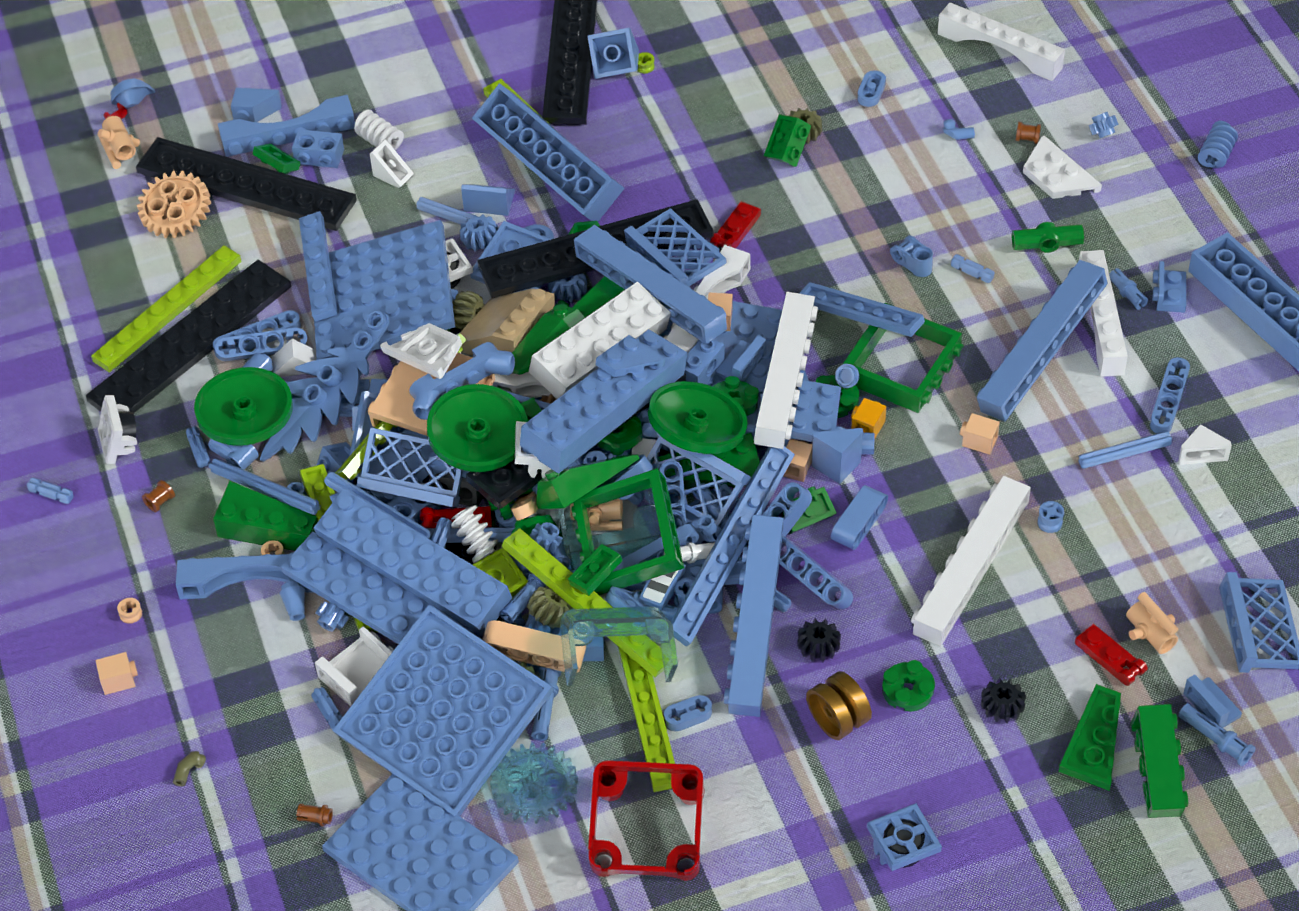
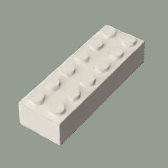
[529,282,671,399]

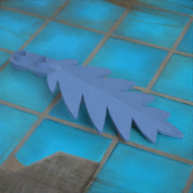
[260,310,390,462]

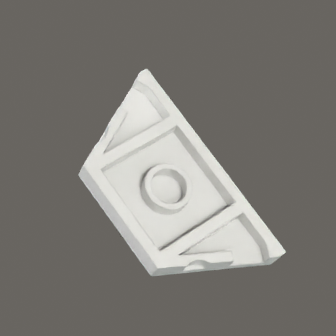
[1023,136,1102,199]
[380,323,462,379]

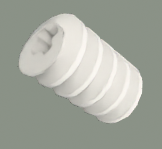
[354,110,404,150]
[451,505,499,563]

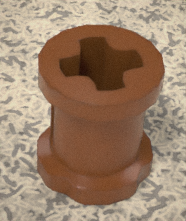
[1016,121,1041,144]
[142,480,175,513]

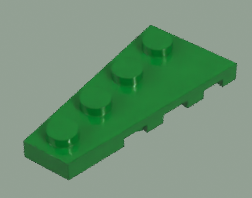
[1058,684,1121,791]

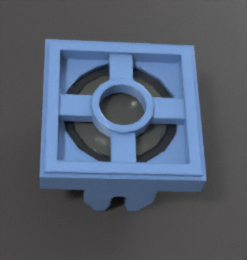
[867,803,942,871]

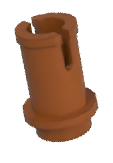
[296,803,333,826]

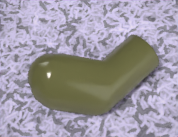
[173,751,206,787]

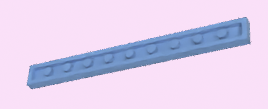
[666,446,795,646]

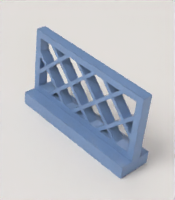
[624,208,727,286]
[356,428,463,507]
[647,433,751,527]
[1219,572,1299,673]

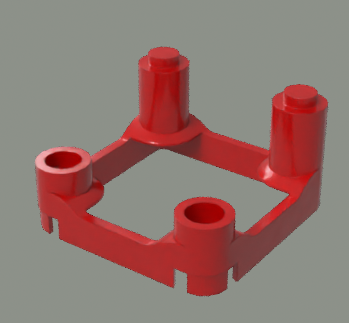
[588,761,705,881]

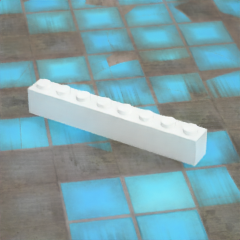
[754,292,818,449]
[911,476,1031,647]

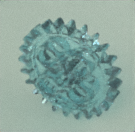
[490,742,578,824]

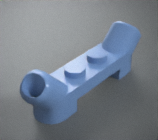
[409,342,515,420]

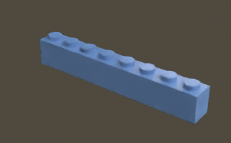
[574,225,727,344]
[976,260,1108,422]
[724,515,783,717]

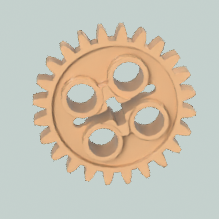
[137,171,211,238]

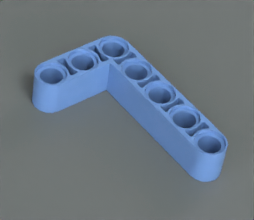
[762,482,853,609]

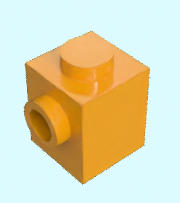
[851,398,886,438]

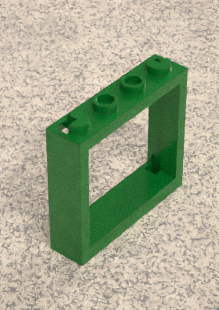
[842,303,964,413]
[571,468,684,595]

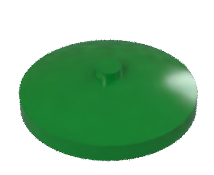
[194,367,293,446]
[648,381,748,454]
[427,384,528,472]

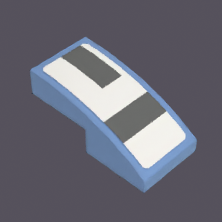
[639,564,686,611]

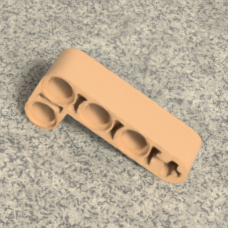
[482,620,586,674]

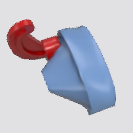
[103,78,155,119]

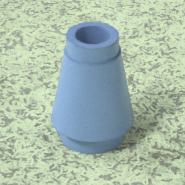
[280,581,305,621]

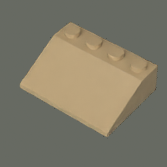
[460,289,555,355]

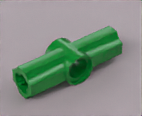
[1011,222,1084,253]

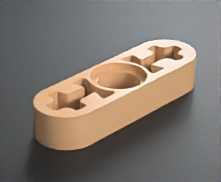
[511,491,538,521]

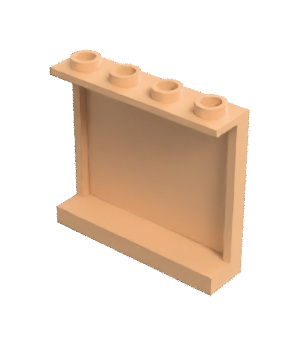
[368,353,495,436]

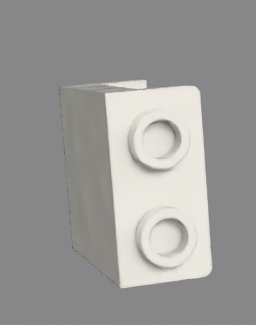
[315,627,394,707]

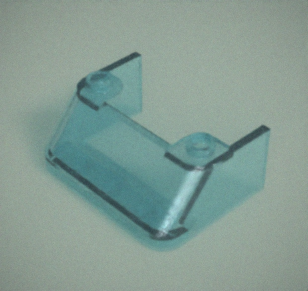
[555,488,661,571]
[560,606,678,686]

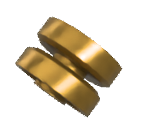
[806,671,872,740]

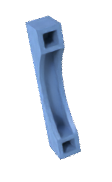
[217,95,355,157]
[176,553,313,599]

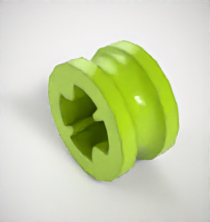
[637,52,655,74]

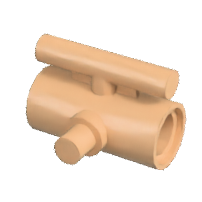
[97,116,140,169]
[570,499,623,531]
[1126,592,1178,654]

